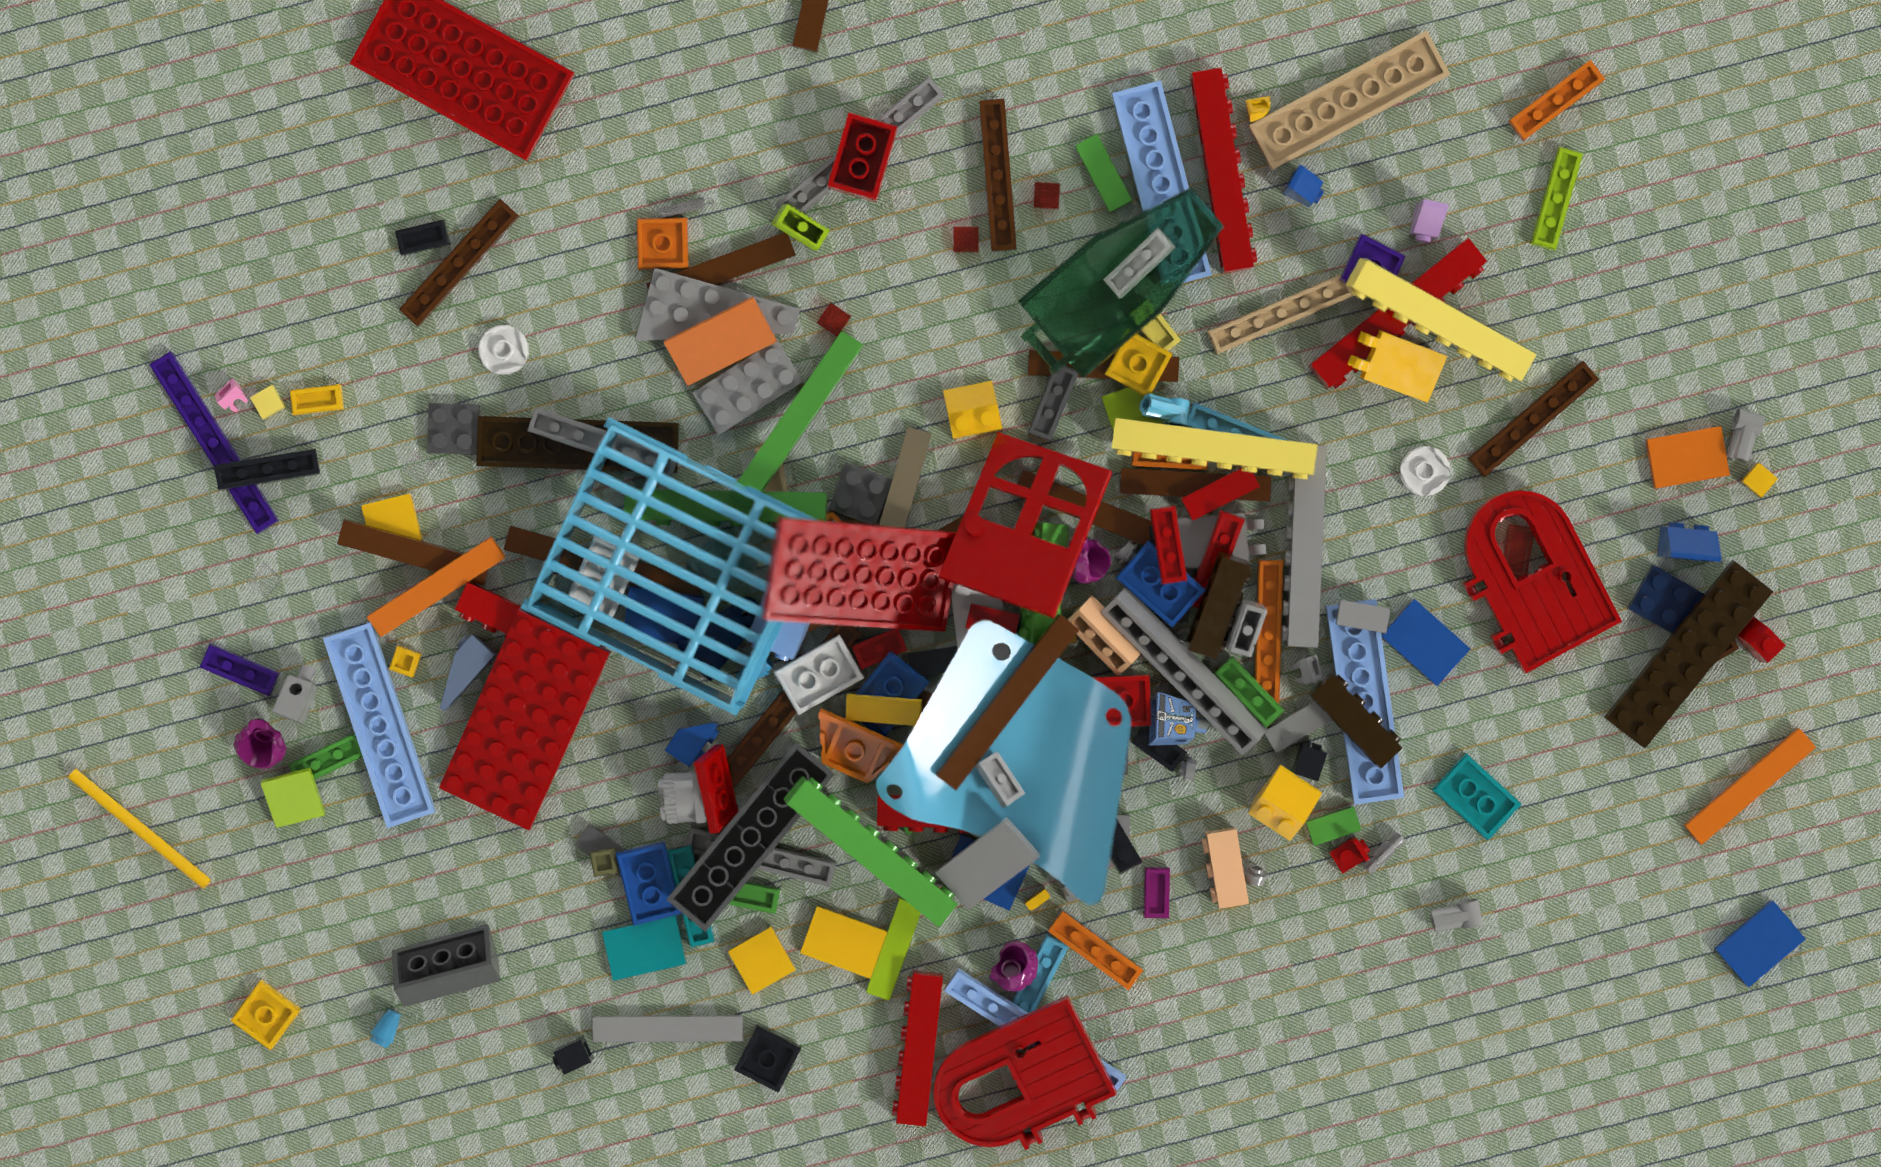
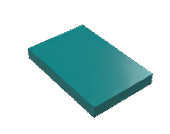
[1431,753,1522,841]
[602,915,687,981]

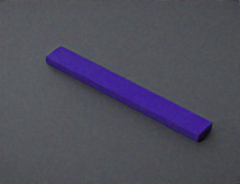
[149,351,280,534]

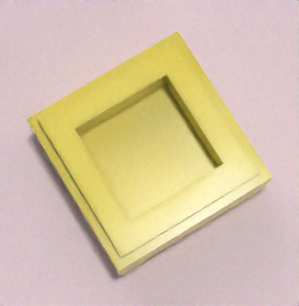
[250,385,286,420]

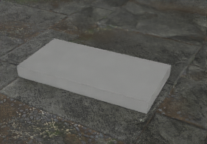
[935,817,1041,910]

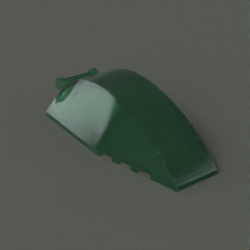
[1018,188,1224,379]

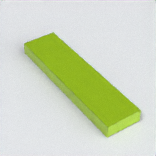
[1530,147,1583,251]
[866,898,921,1001]

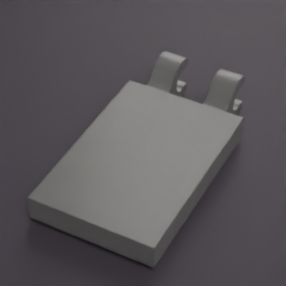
[1178,513,1266,568]

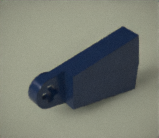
[675,596,760,681]

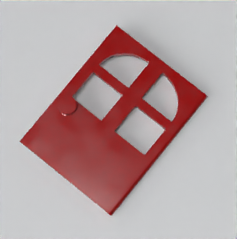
[939,432,1113,618]

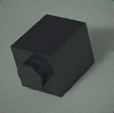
[1291,741,1327,781]
[552,1036,594,1075]

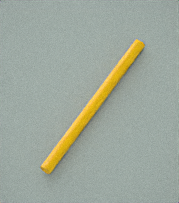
[68,769,212,889]

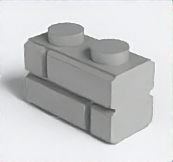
[1225,598,1268,657]

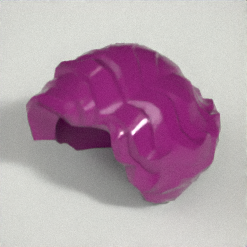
[1068,538,1111,584]
[233,719,287,769]
[989,941,1038,992]

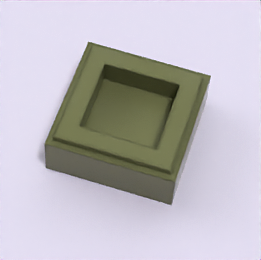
[590,848,620,877]

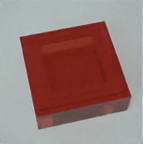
[1033,182,1060,210]
[953,227,979,253]
[817,302,851,337]

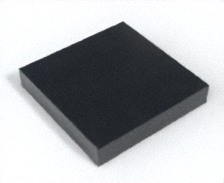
[734,1024,802,1093]

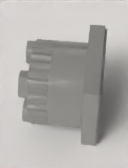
[658,771,707,824]

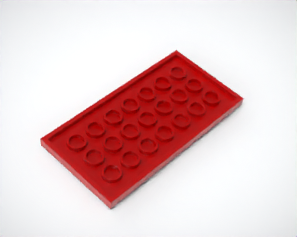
[349,0,575,161]
[762,517,956,632]
[439,608,612,831]

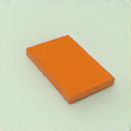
[1645,426,1730,489]

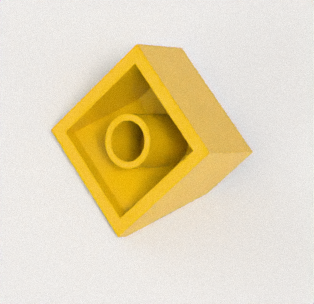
[943,381,1002,440]
[1248,765,1322,841]

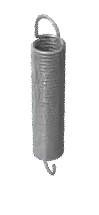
[651,197,714,218]

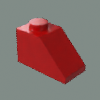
[1736,616,1786,663]

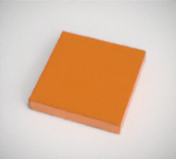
[637,218,689,270]

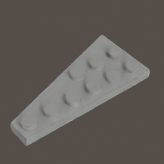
[635,268,800,341]

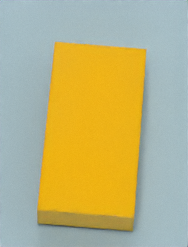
[290,384,344,416]

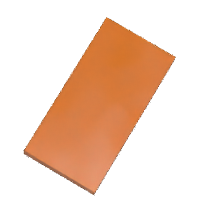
[664,296,777,386]

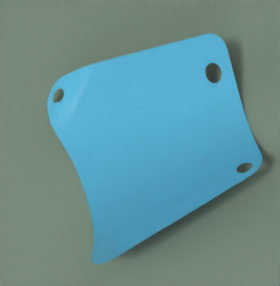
[876,621,1131,905]

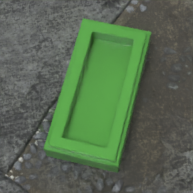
[1305,806,1362,846]
[728,882,781,914]

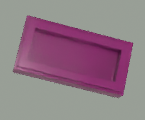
[1143,867,1170,918]

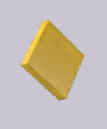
[1104,330,1173,396]
[361,493,423,541]
[728,926,796,995]
[230,980,302,1050]

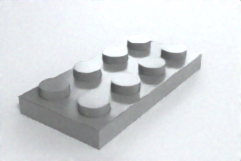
[693,340,804,435]

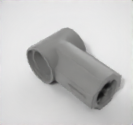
[1726,408,1765,462]
[1430,899,1483,932]

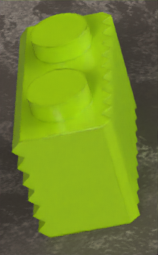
[771,204,830,251]

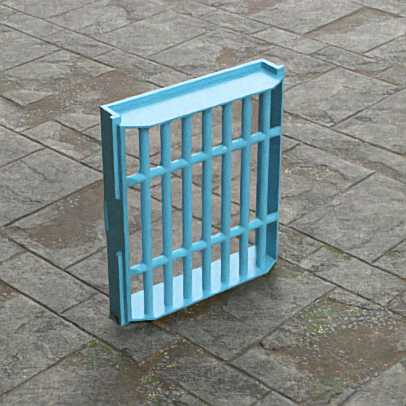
[521,417,818,716]

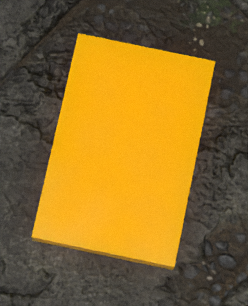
[800,905,888,979]

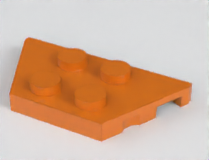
[818,708,904,784]

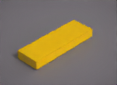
[846,694,922,726]

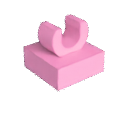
[214,378,248,412]

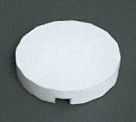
[478,325,529,375]
[1399,446,1450,496]

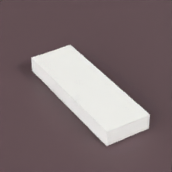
[1103,228,1176,299]

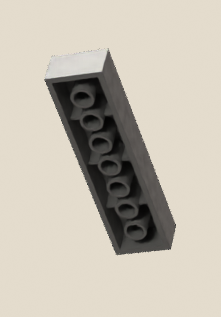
[666,743,835,932]

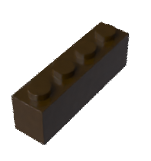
[1185,551,1252,659]
[1308,674,1403,769]

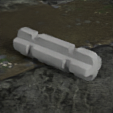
[1362,831,1405,874]

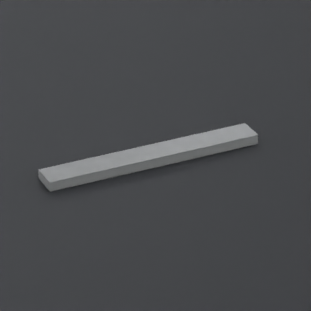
[775,76,945,214]

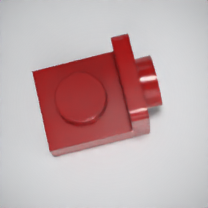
[1328,836,1370,874]

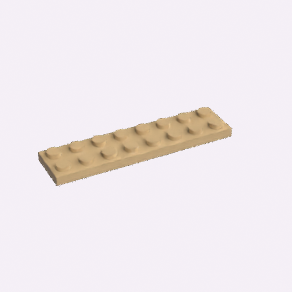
[1248,30,1450,171]

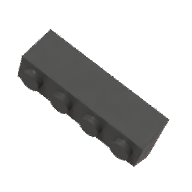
[392,925,501,1007]

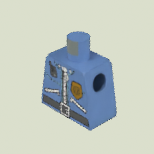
[1148,692,1208,745]

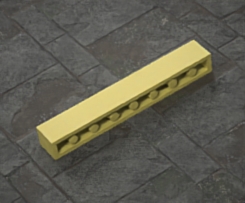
[1345,258,1537,382]
[1112,418,1318,480]

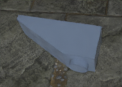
[440,634,498,711]

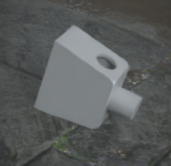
[272,664,317,725]

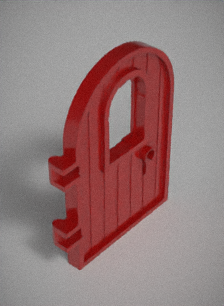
[1462,490,1622,673]
[934,995,1117,1150]

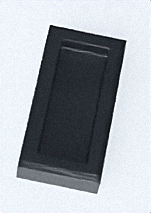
[395,219,451,256]
[908,646,958,676]

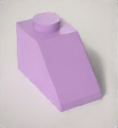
[1409,199,1449,243]

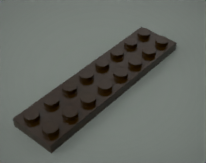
[476,416,679,473]
[1604,560,1774,749]

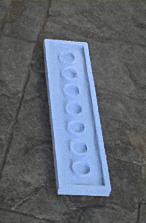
[1112,80,1212,289]
[1325,599,1404,805]
[323,622,436,828]

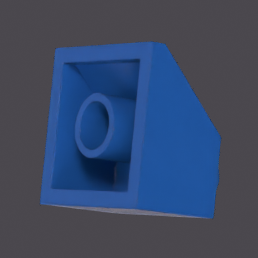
[1657,522,1722,562]

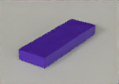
[200,644,280,696]

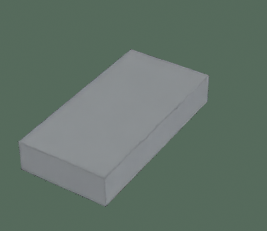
[1336,600,1391,633]

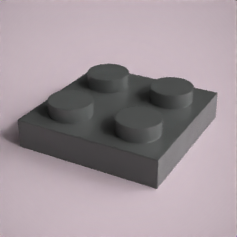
[427,403,480,455]
[829,462,892,525]

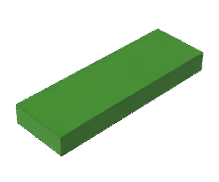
[1075,134,1132,213]
[1214,656,1285,728]
[288,733,363,780]

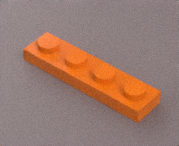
[1508,59,1606,141]
[1048,910,1144,990]

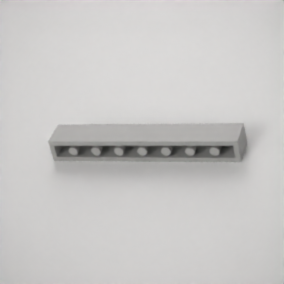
[1281,446,1327,648]
[1101,587,1267,755]

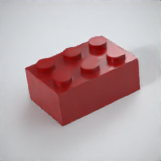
[827,112,898,203]

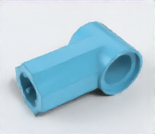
[1139,394,1190,427]

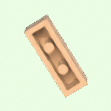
[1067,595,1141,676]
[1201,827,1249,909]

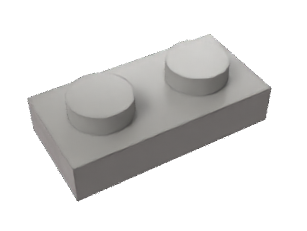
[975,751,1025,808]

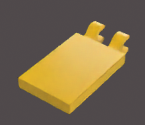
[1348,330,1448,403]

